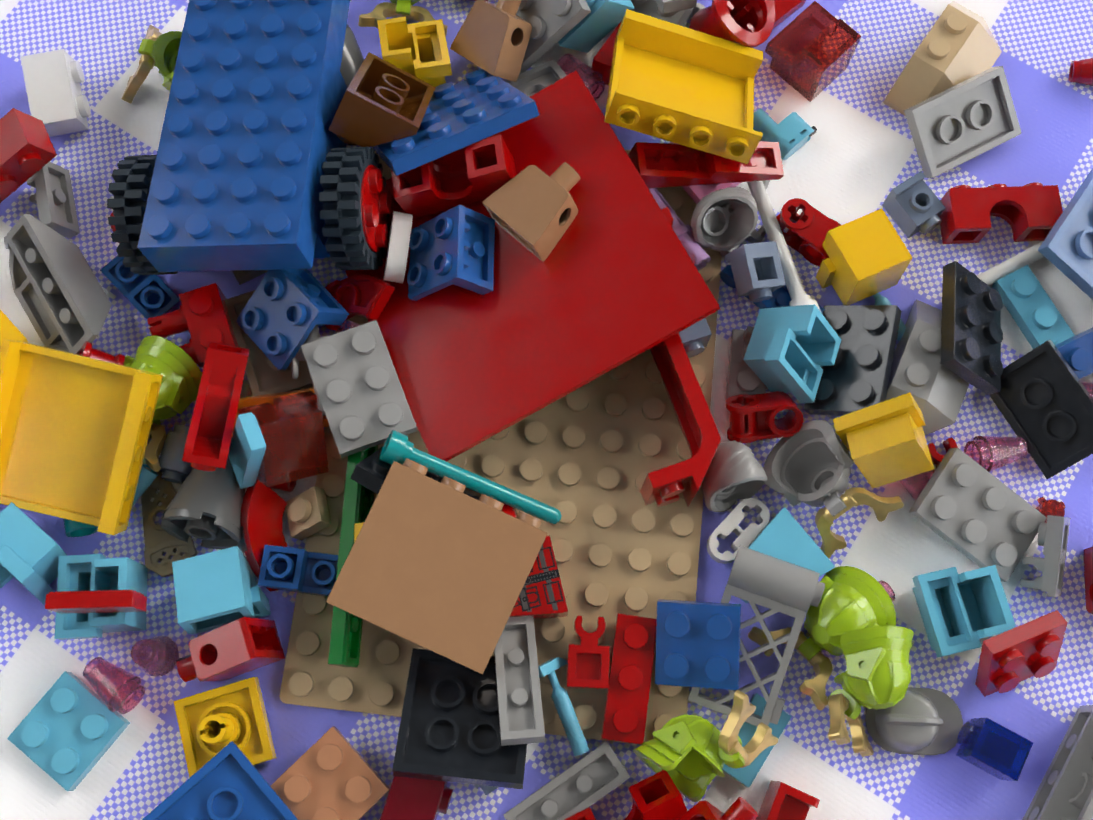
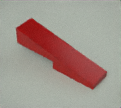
[628,141,784,189]

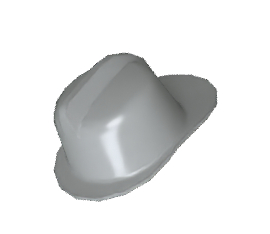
[865,687,963,755]

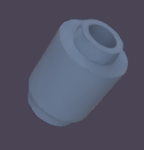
[159,424,193,485]

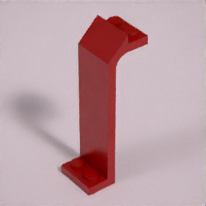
[640,207,721,507]

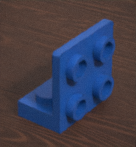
[407,205,495,301]
[237,269,349,370]

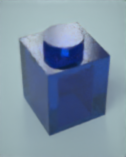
[956,718,1033,781]

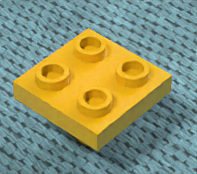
[173,677,277,778]

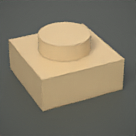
[286,486,331,541]

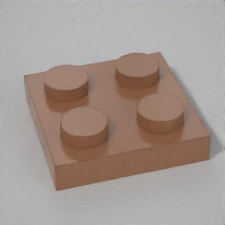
[271,726,390,820]

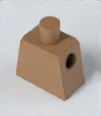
[450,0,532,82]
[482,162,581,262]

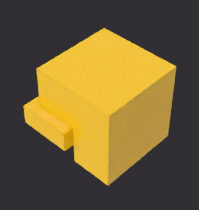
[377,16,452,87]
[816,208,913,305]
[833,392,934,489]

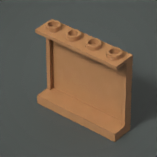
[326,458,548,674]

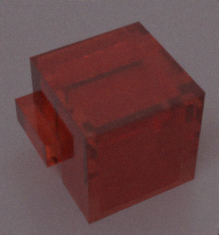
[765,1,862,102]
[238,391,329,487]

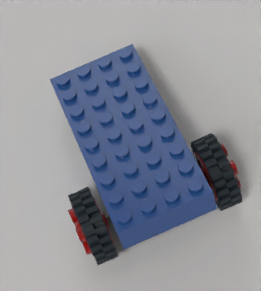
[107,0,393,275]

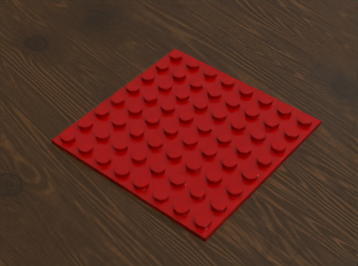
[345,70,720,461]

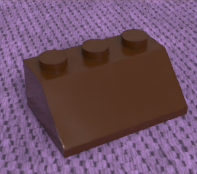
[329,52,436,147]

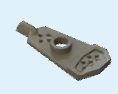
[141,471,198,577]

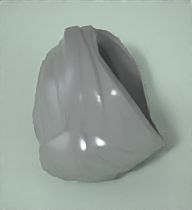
[691,187,758,251]
[702,440,768,512]

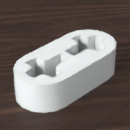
[383,211,413,284]
[706,498,770,564]

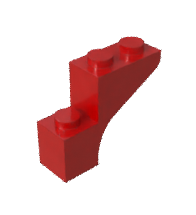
[182,341,250,471]

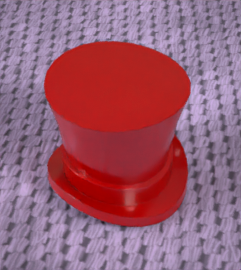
[689,0,775,48]

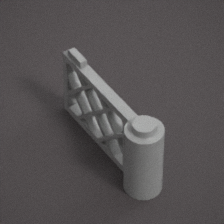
[687,546,825,727]

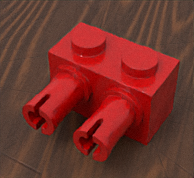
[147,283,238,368]

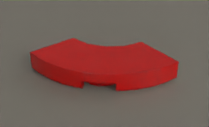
[325,274,395,331]
[240,479,288,592]

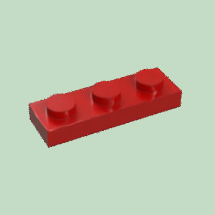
[601,613,657,745]

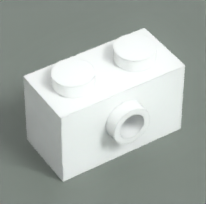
[20,49,91,137]

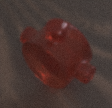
[1036,496,1066,523]

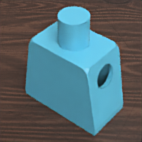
[742,507,835,603]

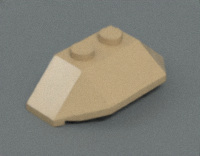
[883,1,1002,116]

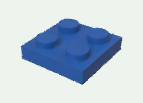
[655,599,741,690]

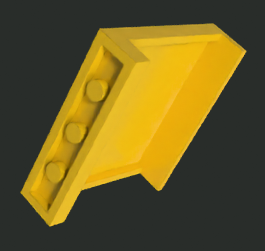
[604,9,763,164]
[0,340,163,535]

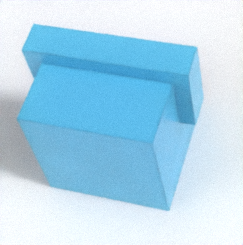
[743,304,841,403]
[0,502,67,605]
[172,546,271,635]
[54,554,148,640]
[912,565,1016,658]

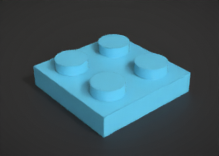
[7,671,130,791]

